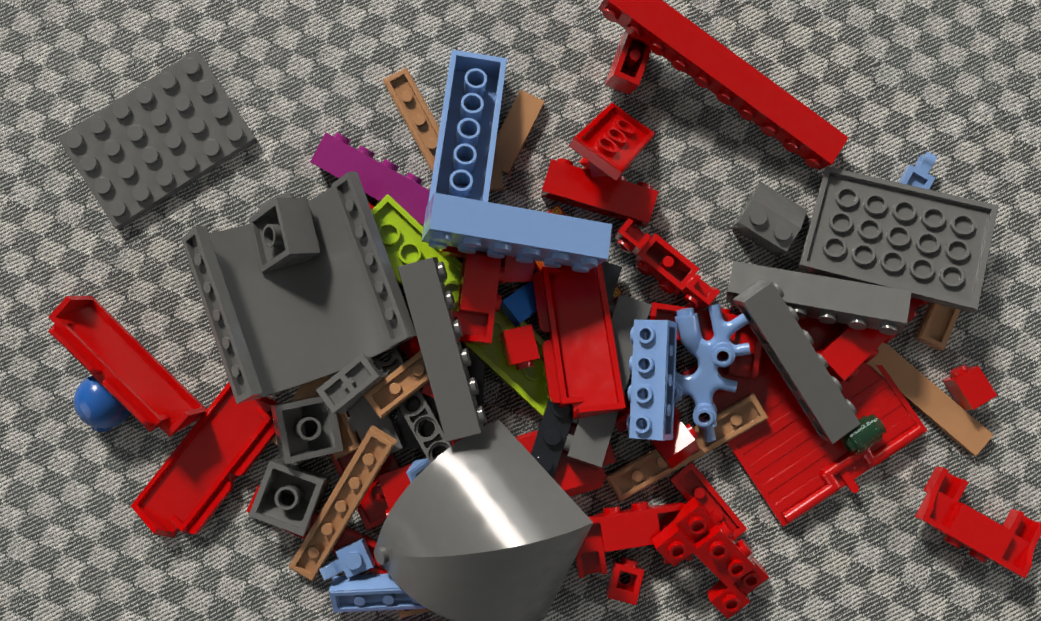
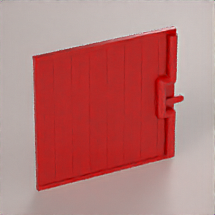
[681,317,928,527]

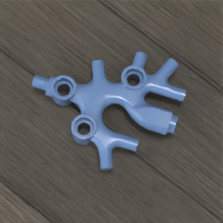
[674,303,751,442]

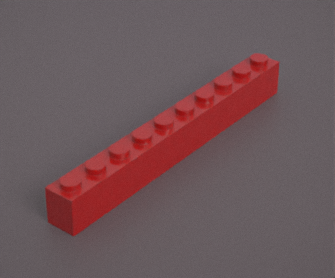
[598,0,849,170]

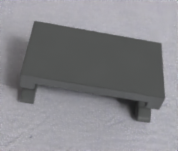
[316,353,387,414]

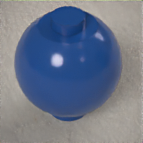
[74,375,131,432]

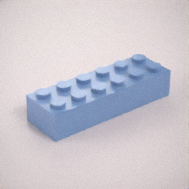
[428,50,507,203]
[422,193,612,273]

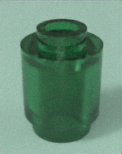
[840,414,887,455]

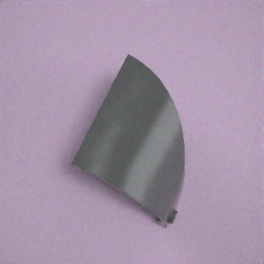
[374,420,593,621]

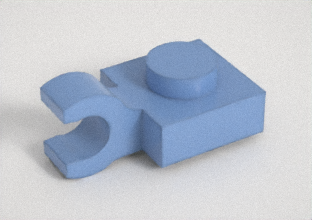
[898,151,937,189]
[319,538,376,580]

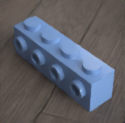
[626,320,677,441]

